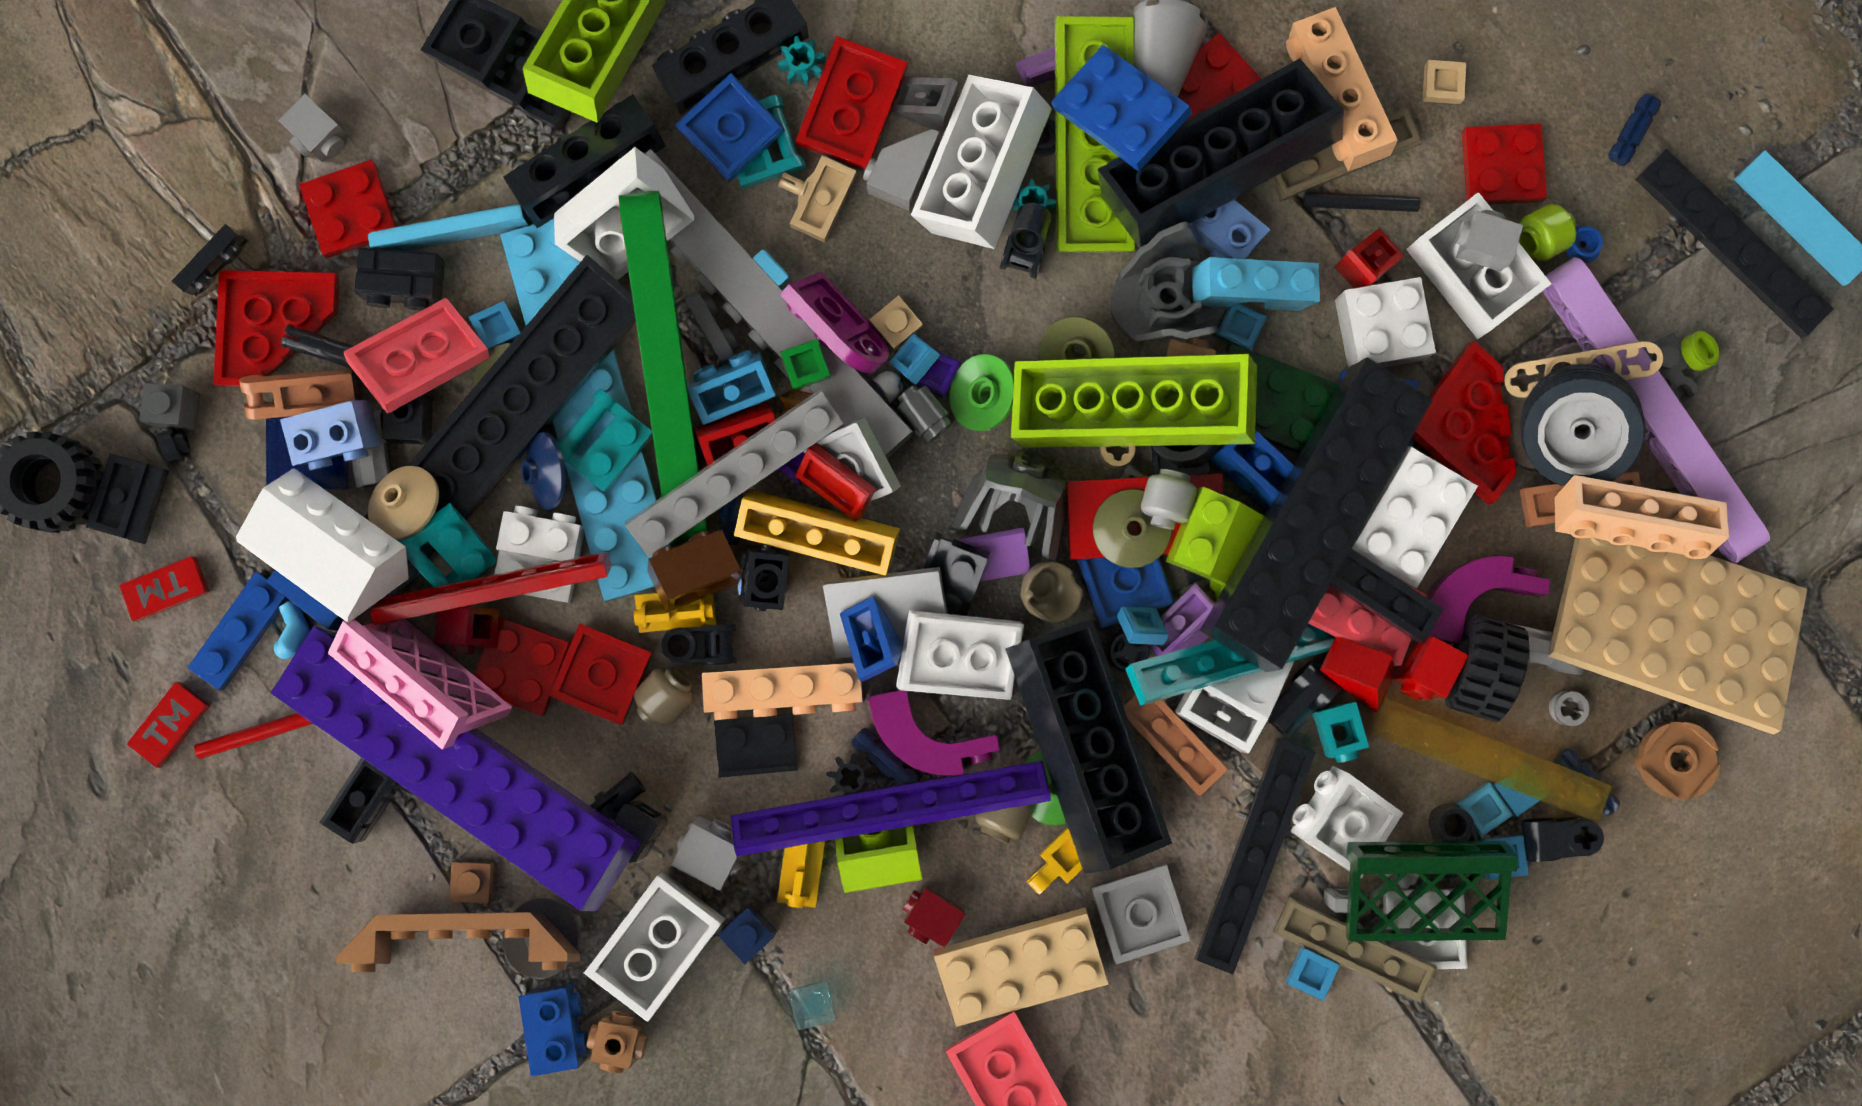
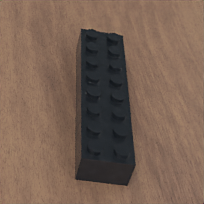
[1200,357,1433,672]

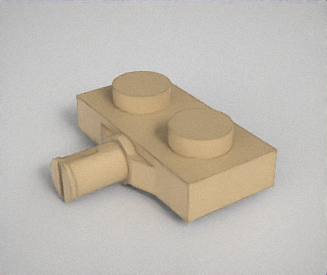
[778,155,857,243]

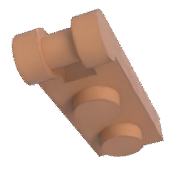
[239,368,357,420]

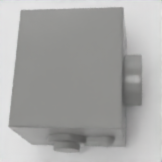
[671,816,743,891]

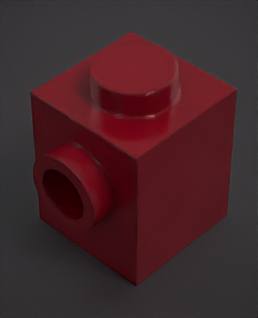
[434,606,499,654]
[902,885,966,948]

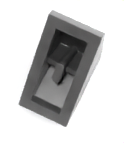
[890,77,958,134]

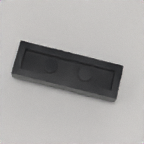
[1330,548,1444,643]

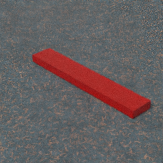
[370,552,612,625]

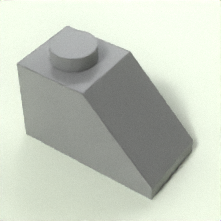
[863,129,939,211]

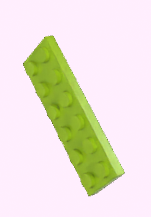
[1055,16,1135,252]

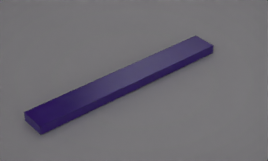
[730,761,1051,857]

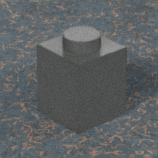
[139,383,200,431]

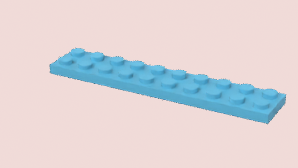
[500,219,670,602]

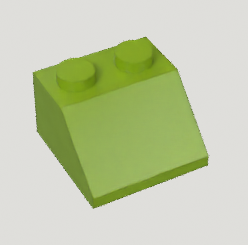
[1166,487,1264,586]
[835,825,922,893]

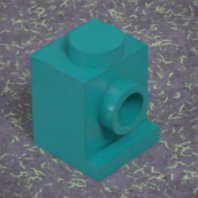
[1311,702,1369,763]

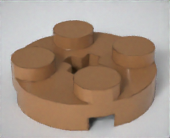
[1635,721,1720,799]

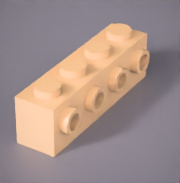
[1286,7,1398,172]
[1554,475,1729,559]
[702,663,864,720]

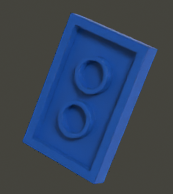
[1051,45,1192,171]

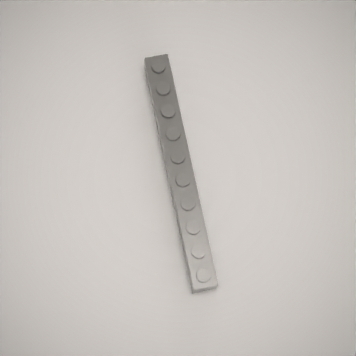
[645,149,912,459]

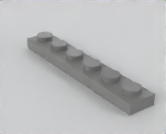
[625,389,844,557]

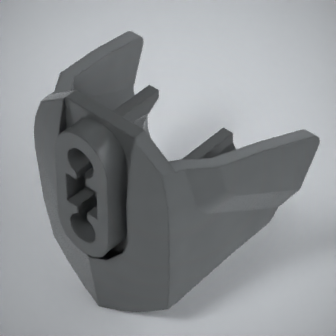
[1111,222,1225,342]
[949,449,1066,562]

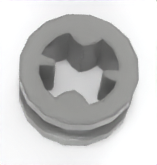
[1549,690,1590,726]

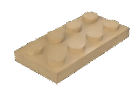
[934,907,1108,1027]

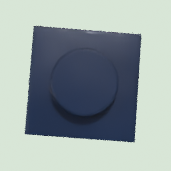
[718,903,777,965]

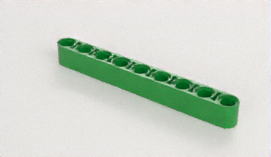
[618,190,708,543]

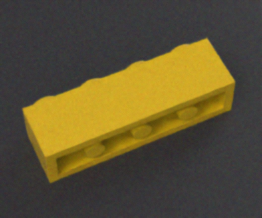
[734,489,901,576]

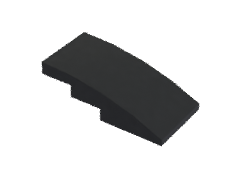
[420,0,572,132]

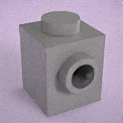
[278,94,349,163]
[1454,210,1523,271]

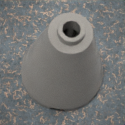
[1132,0,1208,97]

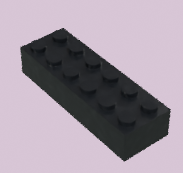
[1098,58,1344,248]
[1005,618,1172,874]

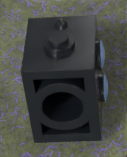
[738,544,790,611]

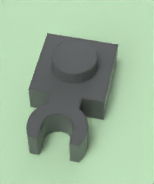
[1643,332,1698,402]

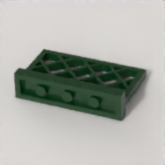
[1346,841,1518,941]

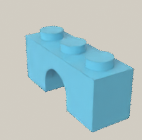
[1192,257,1320,311]

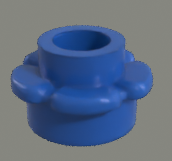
[1567,226,1603,263]

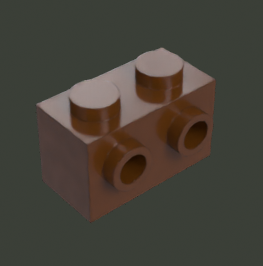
[647,529,741,613]

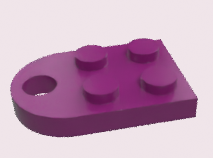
[780,271,889,374]

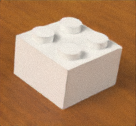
[1335,277,1436,369]

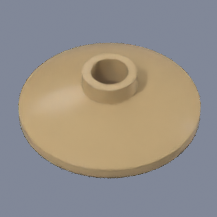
[368,466,439,540]

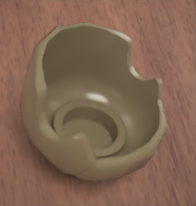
[1020,560,1083,624]

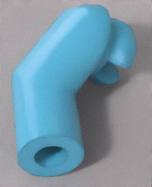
[274,601,310,659]

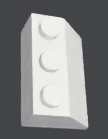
[554,147,694,280]

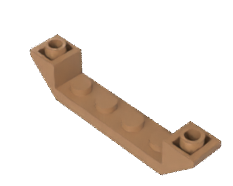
[336,912,580,972]

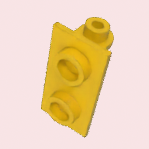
[634,592,717,633]
[777,841,825,908]

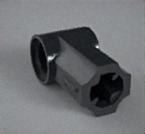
[1268,658,1342,739]

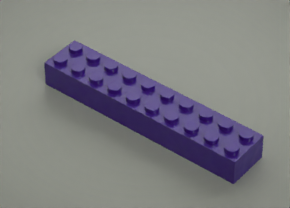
[271,626,641,911]

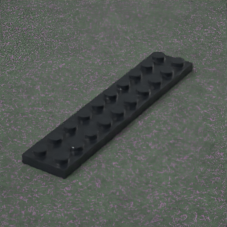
[364,255,636,597]

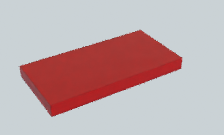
[1066,473,1223,560]

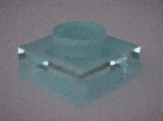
[788,980,837,1031]

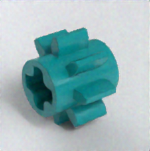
[778,36,825,88]
[1011,179,1057,219]

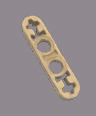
[1505,341,1663,398]

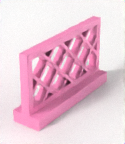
[328,619,513,750]

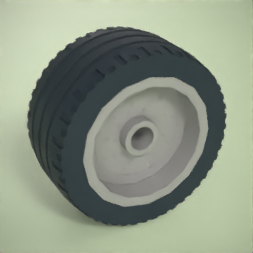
[1520,364,1645,486]

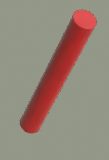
[194,713,313,759]

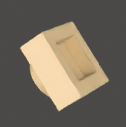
[1422,60,1466,104]
[869,295,923,351]

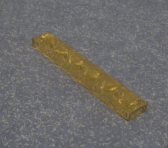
[1370,698,1612,823]

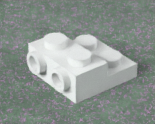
[494,506,584,603]
[1290,766,1403,879]

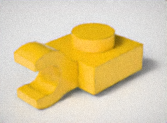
[1026,827,1083,895]

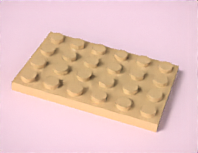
[1548,538,1807,735]

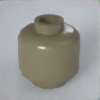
[634,667,693,725]
[976,805,1033,844]

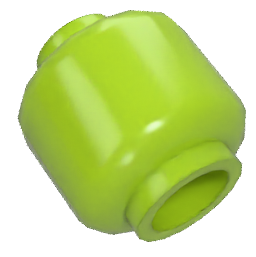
[1519,204,1577,261]

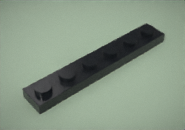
[1635,149,1834,338]
[1194,738,1316,975]

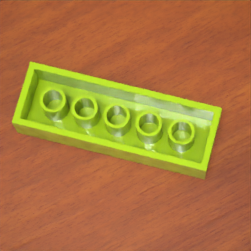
[1011,354,1257,448]

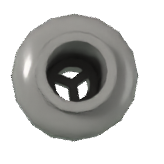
[1141,469,1197,530]

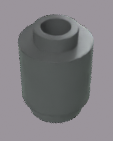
[896,385,952,443]

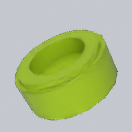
[1681,331,1719,371]

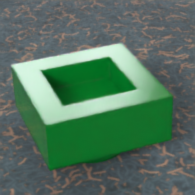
[780,339,831,391]

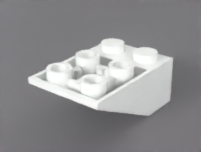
[1174,661,1294,753]

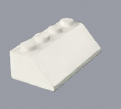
[236,468,409,623]

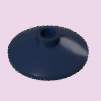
[521,432,566,510]

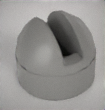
[869,371,903,405]

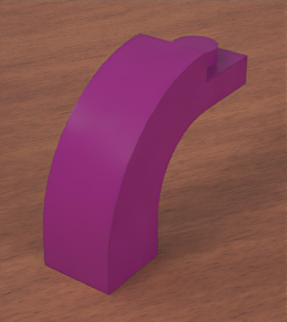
[1426,556,1550,644]
[868,690,1000,776]

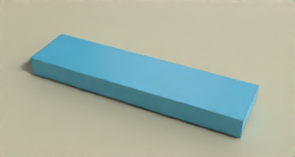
[1733,150,1862,286]
[368,204,530,251]

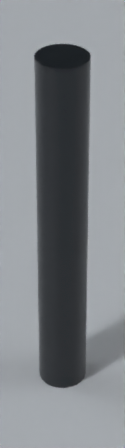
[1303,192,1420,212]

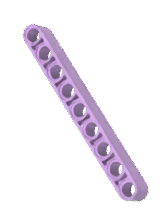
[1543,257,1770,563]

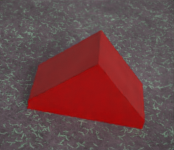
[1335,228,1405,288]
[1320,637,1393,712]

